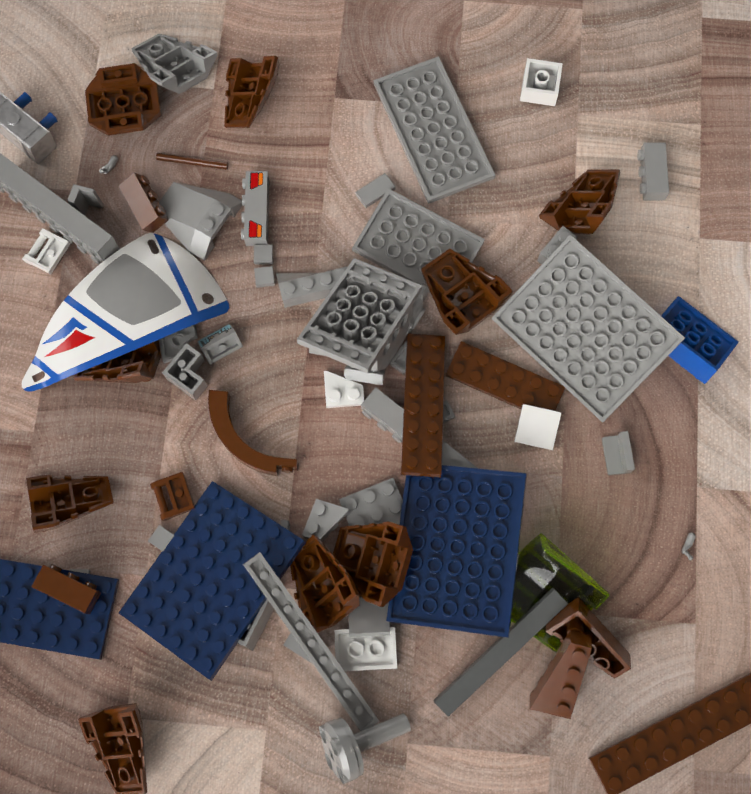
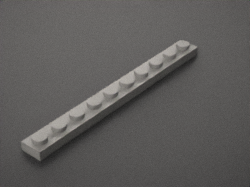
[243,552,379,731]

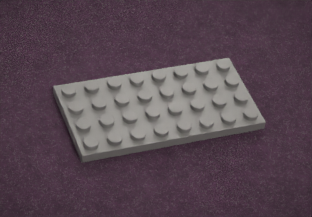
[373,56,495,204]

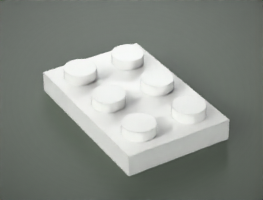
[334,627,397,671]

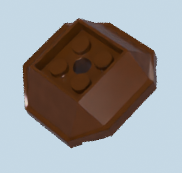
[85,63,161,136]

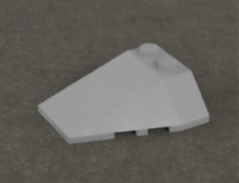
[131,34,217,94]
[159,182,242,261]

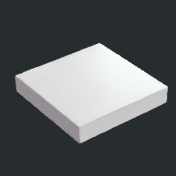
[514,404,561,450]

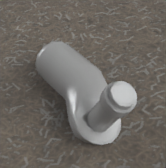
[100,155,118,174]
[682,532,696,561]

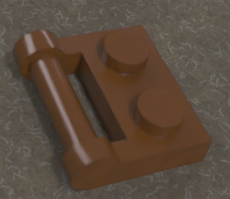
[150,472,195,521]

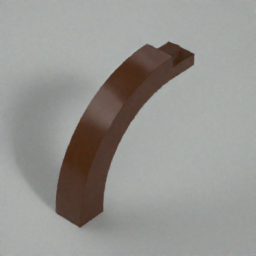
[208,390,299,476]

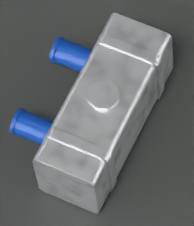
[0,92,58,164]

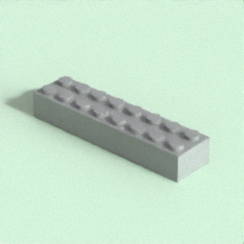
[0,153,120,265]

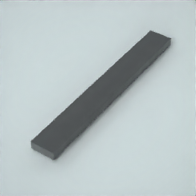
[433,588,568,717]

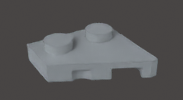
[302,499,351,542]

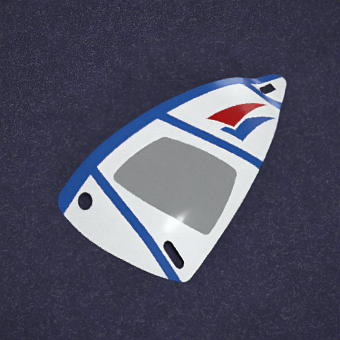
[22,233,229,392]

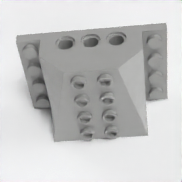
[297,258,422,374]

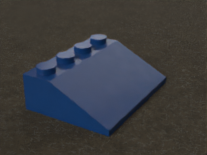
[661,296,739,384]

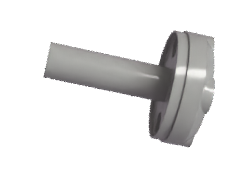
[319,714,411,784]

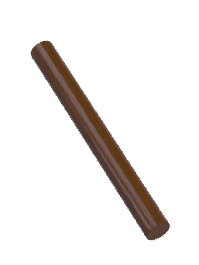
[156,153,228,170]

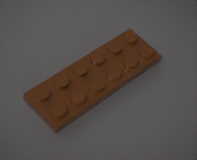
[445,341,565,411]

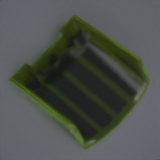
[511,533,610,653]

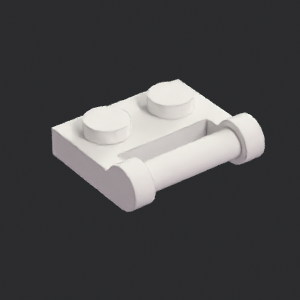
[22,228,70,274]

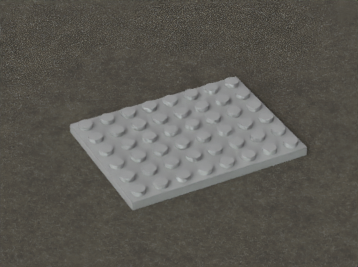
[491,235,685,423]

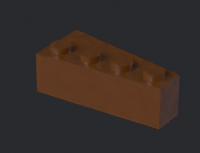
[545,597,631,679]
[530,630,592,719]

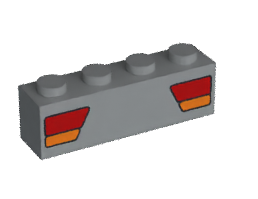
[241,171,269,246]

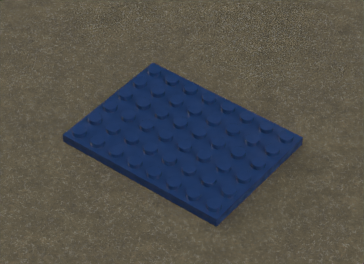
[386,465,527,638]
[119,481,306,681]

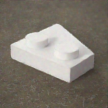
[324,371,364,408]

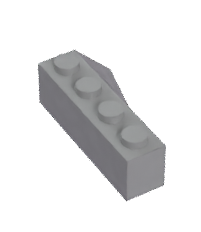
[276,266,348,308]

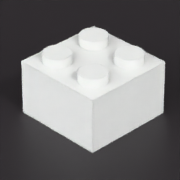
[520,58,563,106]

